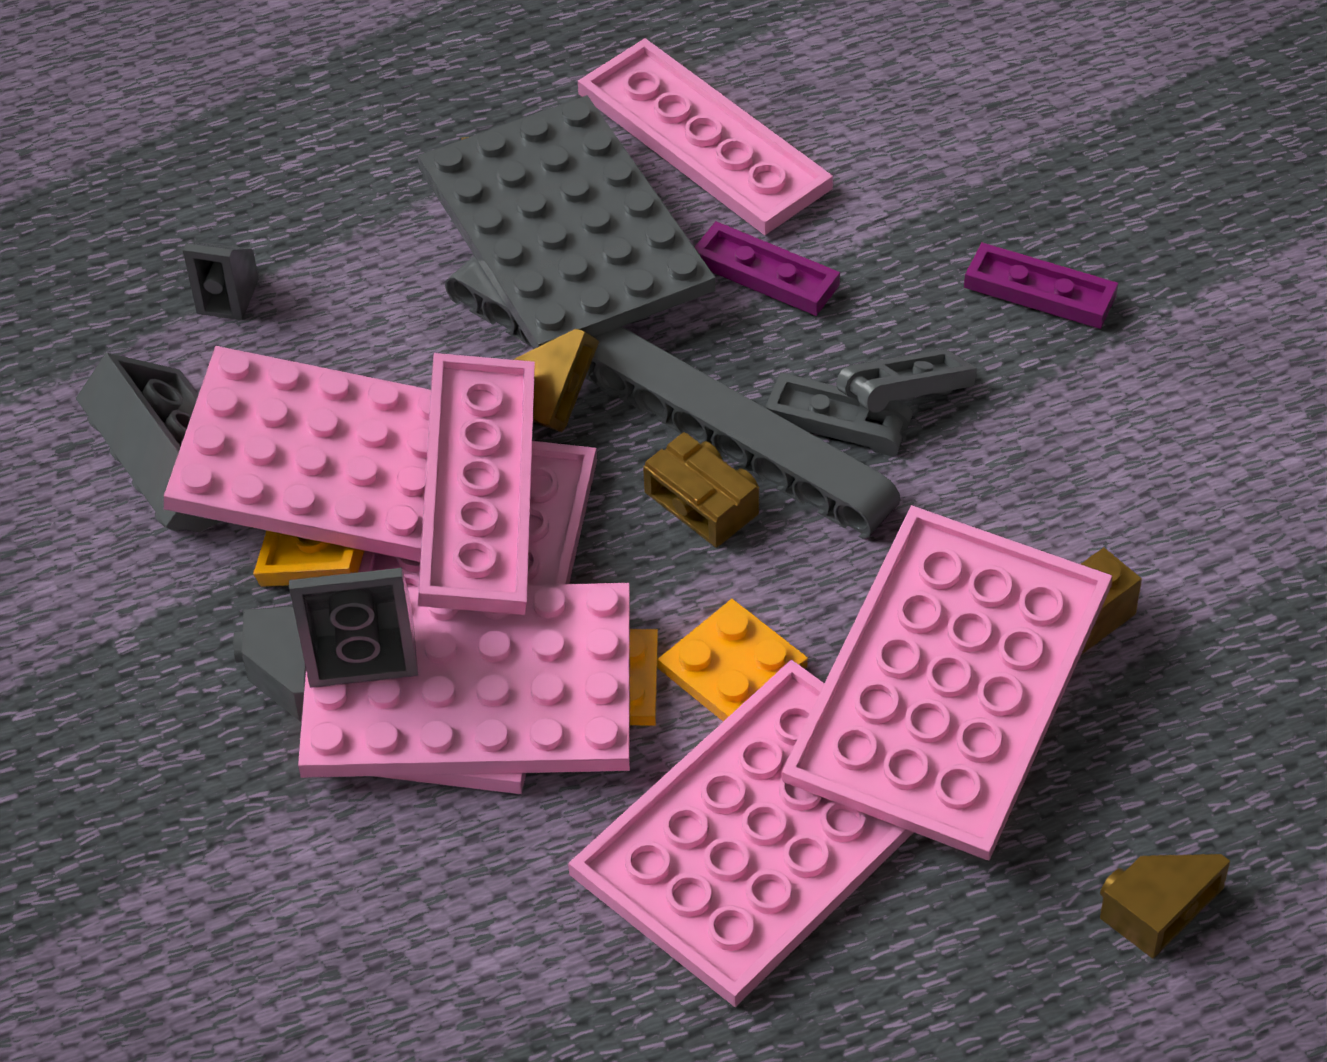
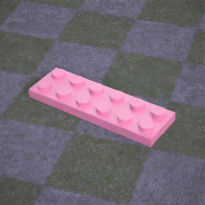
[578,38,833,235]
[417,353,535,615]

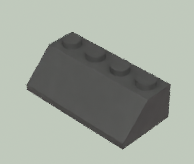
[76,353,221,532]

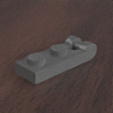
[836,349,977,413]
[765,372,913,457]

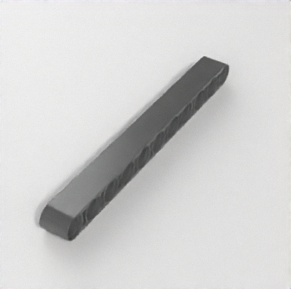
[445,255,901,539]

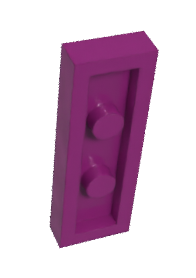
[694,221,840,316]
[964,242,1118,329]

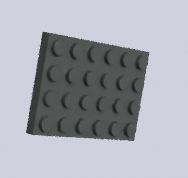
[418,95,715,349]

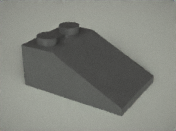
[289,568,418,688]

